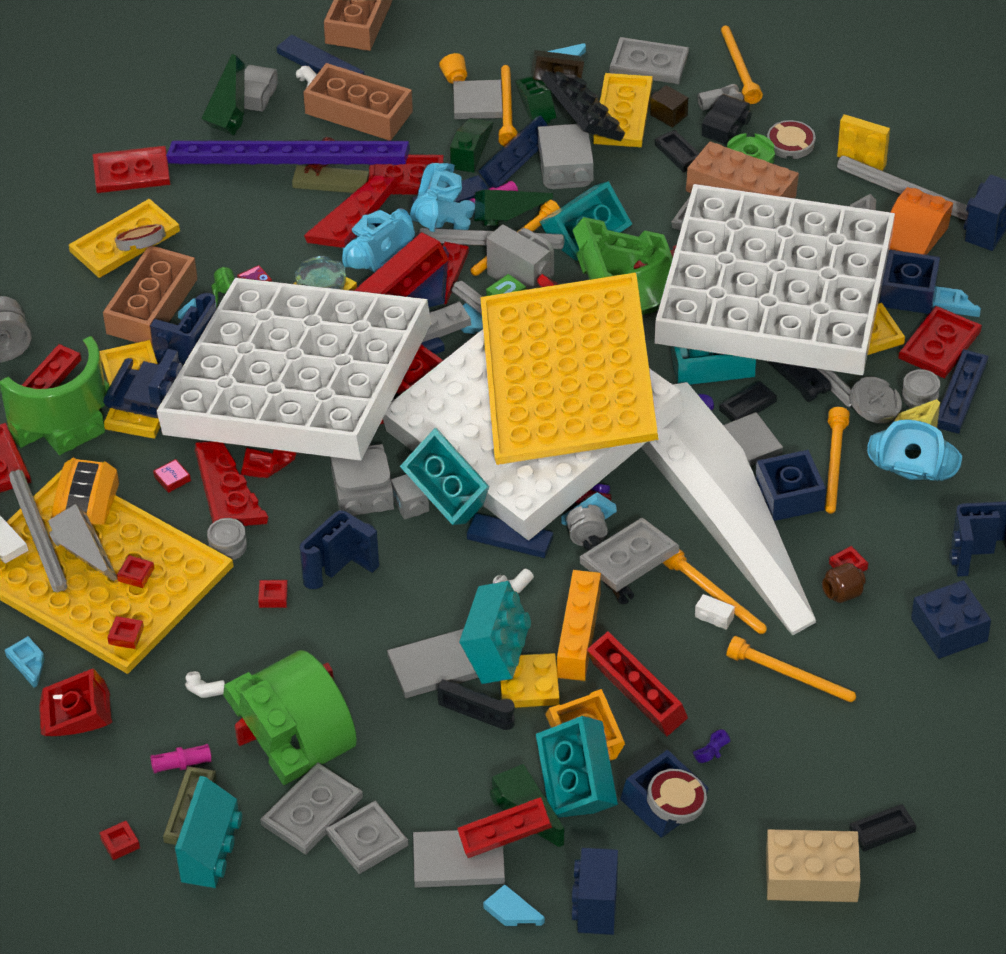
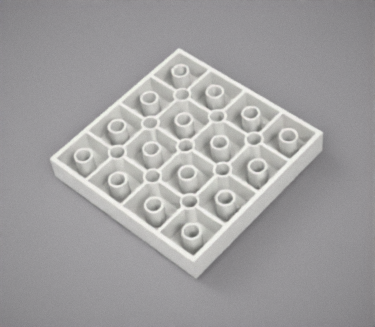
[655,184,895,375]
[157,278,431,461]
[383,288,684,541]

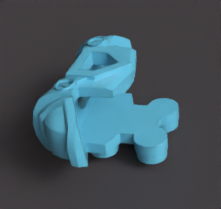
[410,163,475,232]
[342,208,415,273]
[867,420,963,481]

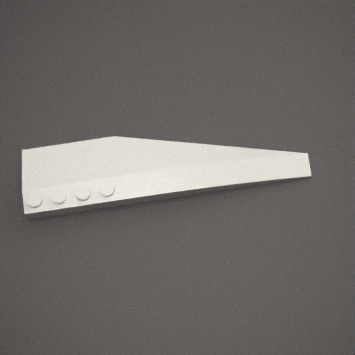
[641,382,816,636]

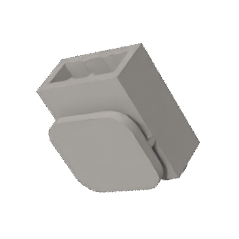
[538,124,594,189]
[486,224,554,290]
[330,444,394,516]

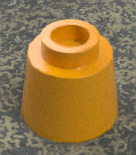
[439,53,467,84]

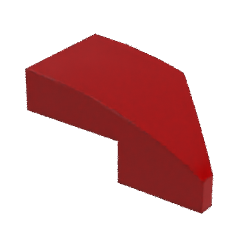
[241,448,296,478]

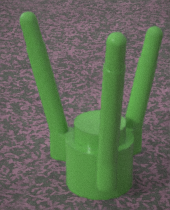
[211,267,235,306]

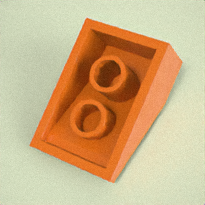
[889,187,953,255]

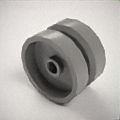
[0,296,32,362]

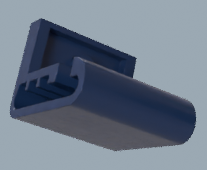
[150,293,217,367]
[103,349,182,418]
[950,501,1006,577]
[299,510,379,589]

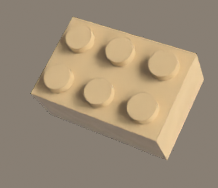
[766,830,860,902]

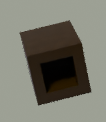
[650,85,689,128]

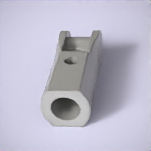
[697,84,743,111]

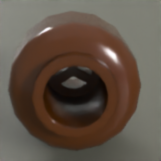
[822,563,866,603]

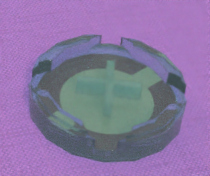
[295,256,346,290]

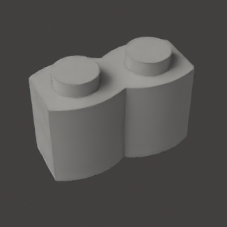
[244,65,278,112]

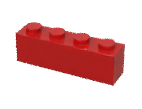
[354,232,449,297]
[587,631,688,737]

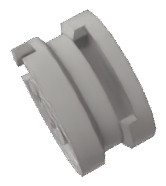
[902,369,940,408]
[566,505,608,546]
[207,518,247,560]

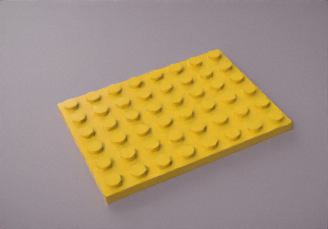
[480,273,659,465]
[0,470,234,674]

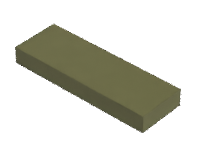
[292,165,369,193]
[163,766,216,845]

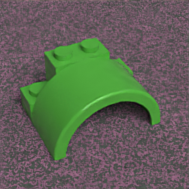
[573,217,673,315]
[0,336,109,455]
[223,650,357,786]

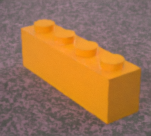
[557,570,601,681]

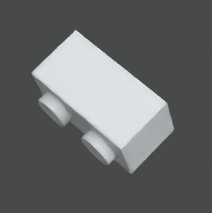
[695,594,735,630]

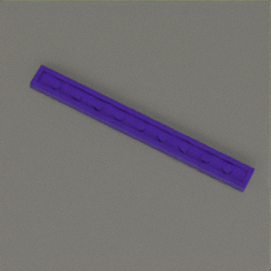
[166,141,410,165]

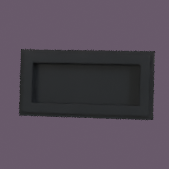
[655,130,700,172]
[719,381,777,422]
[849,804,917,852]

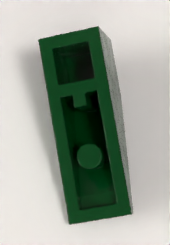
[201,54,245,136]
[515,76,557,124]
[450,118,493,173]
[475,189,553,227]
[490,764,564,847]

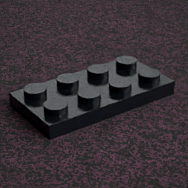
[541,71,625,141]

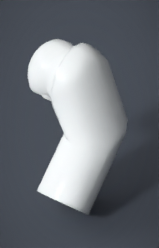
[296,66,317,88]
[493,569,534,593]
[185,671,225,698]

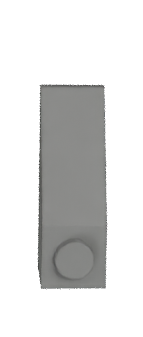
[48,504,117,581]

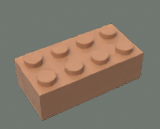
[324,0,393,51]
[304,63,413,141]
[686,142,799,199]
[103,246,197,347]

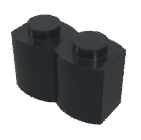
[702,94,752,145]

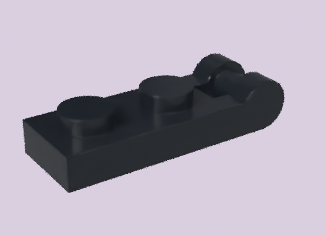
[767,361,832,402]
[437,679,515,730]

